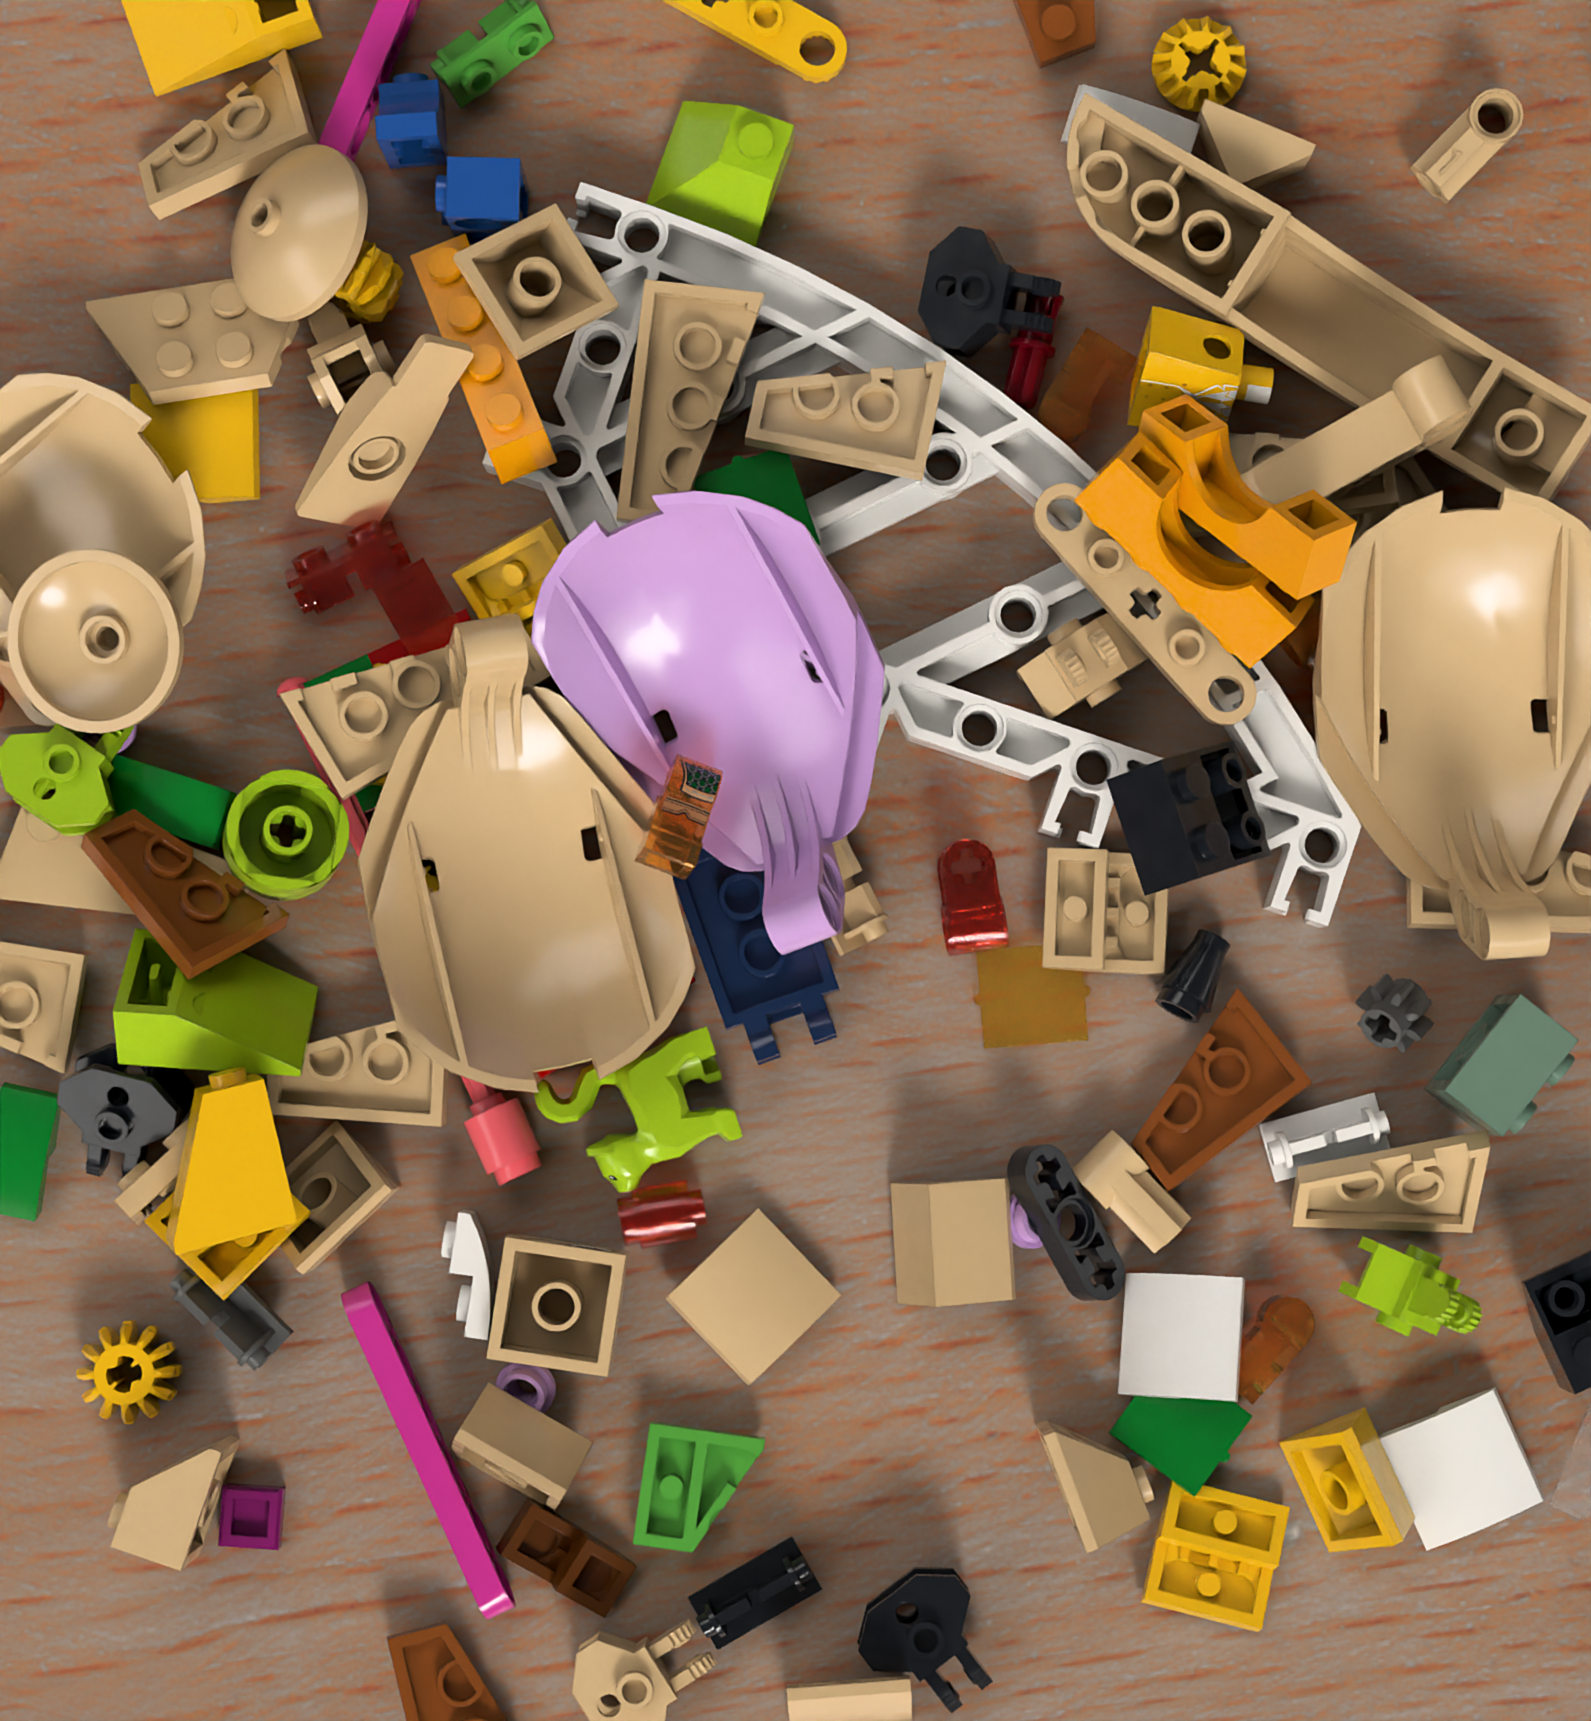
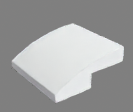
[1118,1273,1245,1402]
[1379,1387,1545,1551]

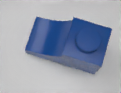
[375,73,448,169]

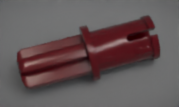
[1003,293,1064,409]

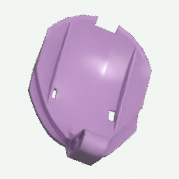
[531,490,885,955]

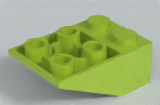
[113,928,319,1077]

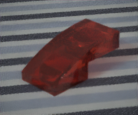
[371,558,460,656]

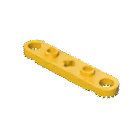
[662,0,847,83]

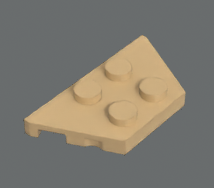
[86,278,299,405]

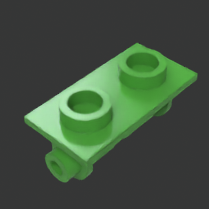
[429,0,555,108]

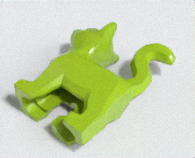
[534,1026,743,1193]

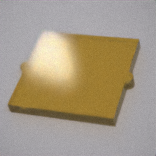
[974,945,1090,1049]

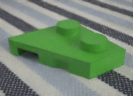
[633,1421,765,1553]

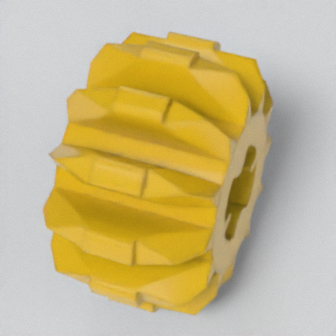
[327,240,404,324]
[76,1319,182,1424]

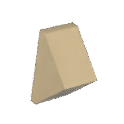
[1196,99,1316,190]

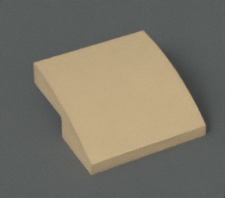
[1042,848,1169,975]
[665,1208,841,1385]
[786,1675,912,1721]

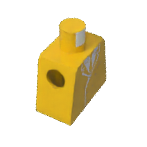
[1127,306,1274,426]

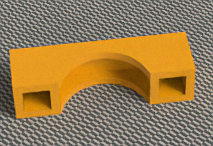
[410,234,558,484]
[1138,394,1357,600]
[1074,431,1315,669]

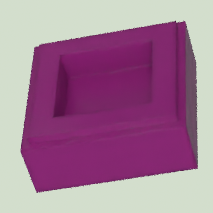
[218,1483,286,1550]

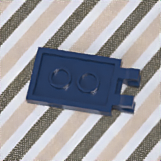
[669,848,840,1065]

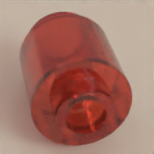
[617,1179,708,1249]

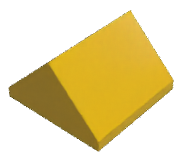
[1279,1407,1416,1553]

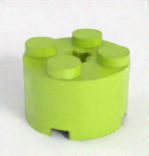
[223,769,349,901]

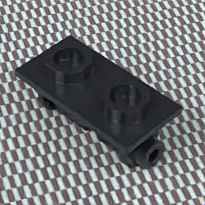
[687,1536,822,1650]

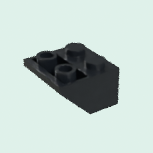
[1106,740,1271,896]
[1521,1250,1591,1394]

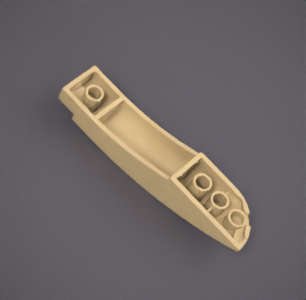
[1067,93,1591,502]

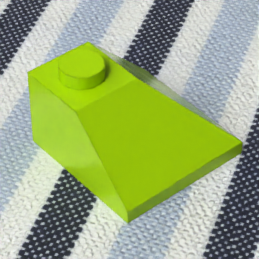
[646,101,794,247]

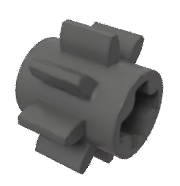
[1355,974,1434,1052]

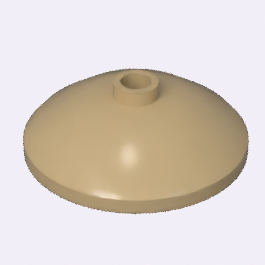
[231,144,368,322]
[7,549,184,733]

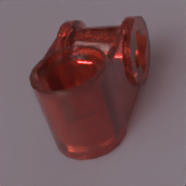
[937,839,1009,957]

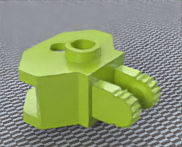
[0,723,135,836]
[1338,1236,1483,1337]

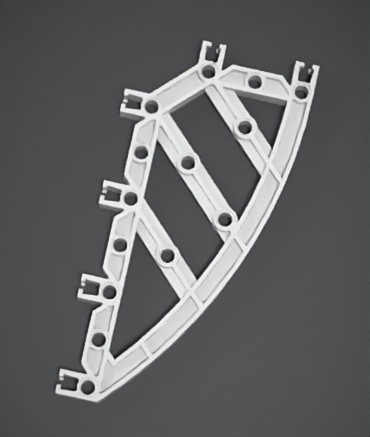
[482,182,1361,928]

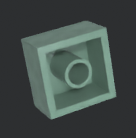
[1423,994,1579,1136]

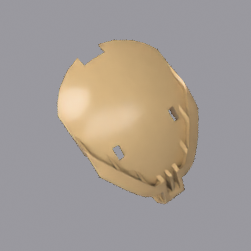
[0,373,206,728]
[1312,487,1591,960]
[358,613,696,1093]

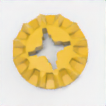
[1151,16,1247,112]

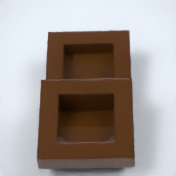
[496,1497,637,1618]

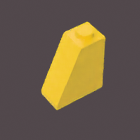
[166,1067,298,1255]

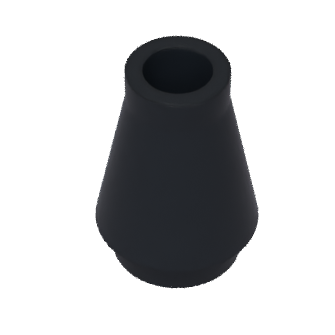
[1155,929,1230,1023]

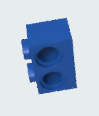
[435,156,529,244]

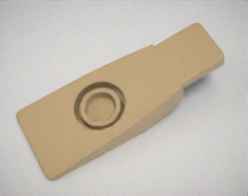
[295,334,474,530]

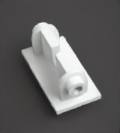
[1259,1092,1390,1182]

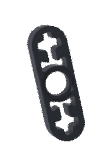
[1007,1144,1125,1301]

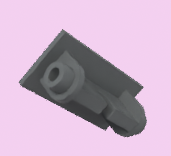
[168,1267,294,1371]

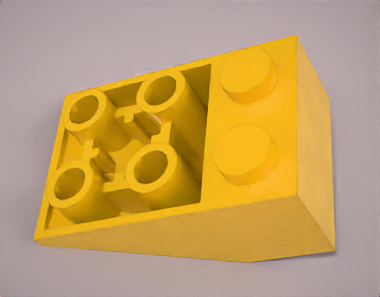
[121,0,323,97]

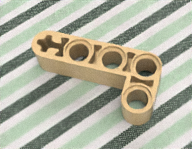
[1240,355,1472,505]

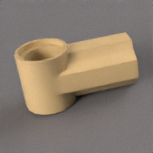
[1410,88,1524,204]
[1072,1130,1191,1254]

